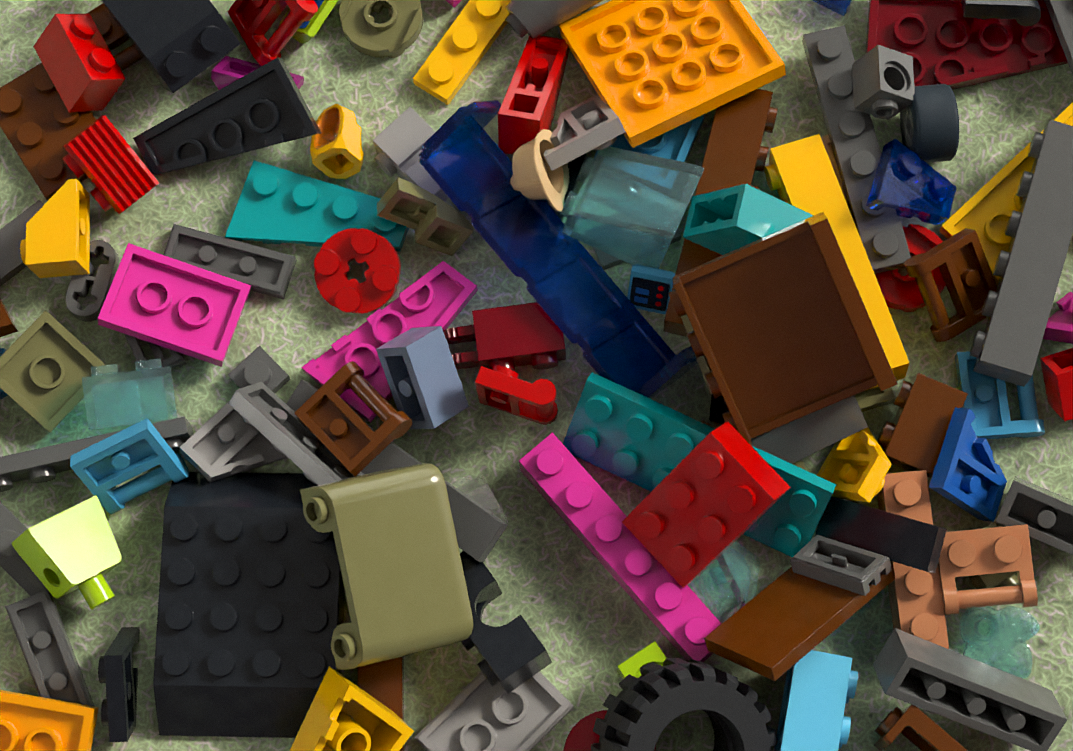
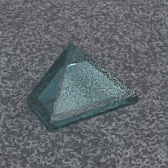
[696,541,760,624]

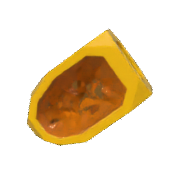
[310,104,364,179]

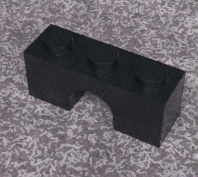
[460,551,552,694]

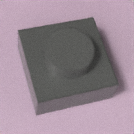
[228,346,290,393]

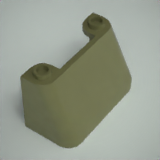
[300,463,473,670]

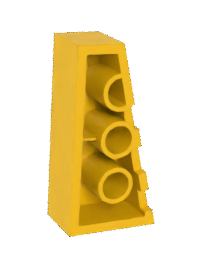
[290,666,414,751]

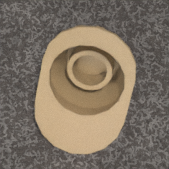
[510,129,569,212]

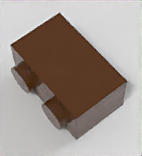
[877,373,968,478]

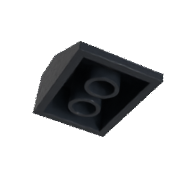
[101,0,241,93]

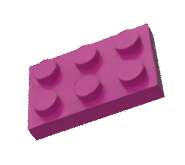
[98,243,251,367]

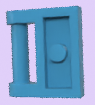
[955,351,1045,439]
[70,418,189,514]

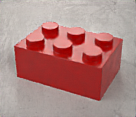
[622,421,791,588]

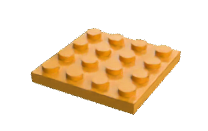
[558,0,786,148]

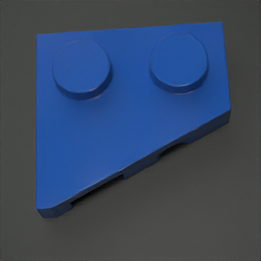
[929,407,1007,522]

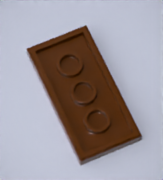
[704,565,896,681]

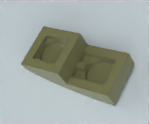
[377,177,474,256]

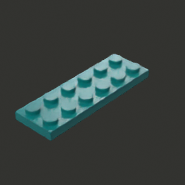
[563,372,837,557]

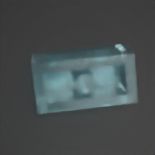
[82,358,178,430]

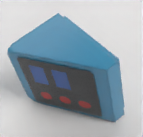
[627,264,675,314]

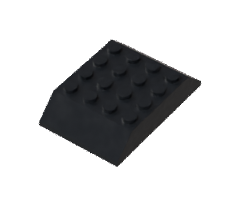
[153,472,345,738]

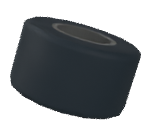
[900,84,959,164]

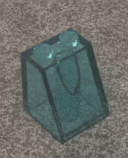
[560,147,705,269]

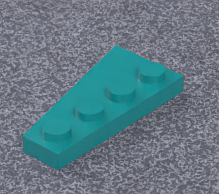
[225,160,409,252]

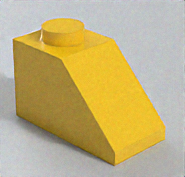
[20,179,90,278]

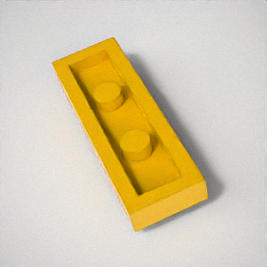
[413,0,511,105]

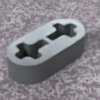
[65,240,120,322]

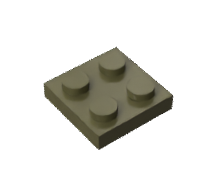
[0,310,110,433]

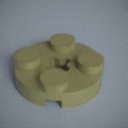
[339,0,424,58]

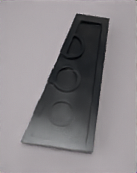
[133,57,321,175]

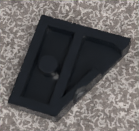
[98,627,140,742]

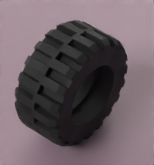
[591,658,777,751]

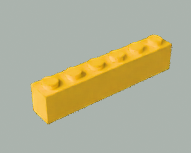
[764,134,909,391]

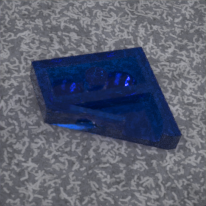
[866,138,957,225]

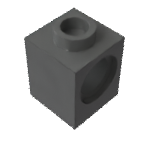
[852,45,915,120]

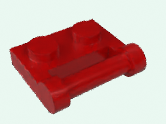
[227,0,318,66]
[475,365,558,425]

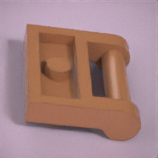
[938,524,1038,615]

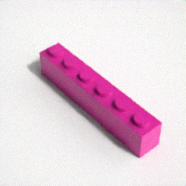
[519,432,721,662]

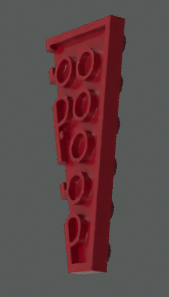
[866,0,1068,90]

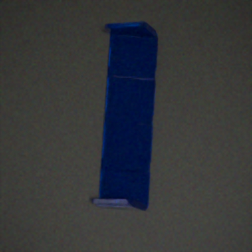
[419,100,698,399]

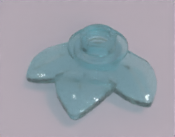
[959,606,1040,679]

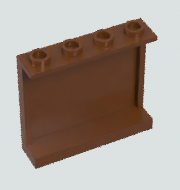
[669,212,898,446]

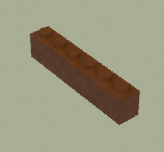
[663,89,778,337]

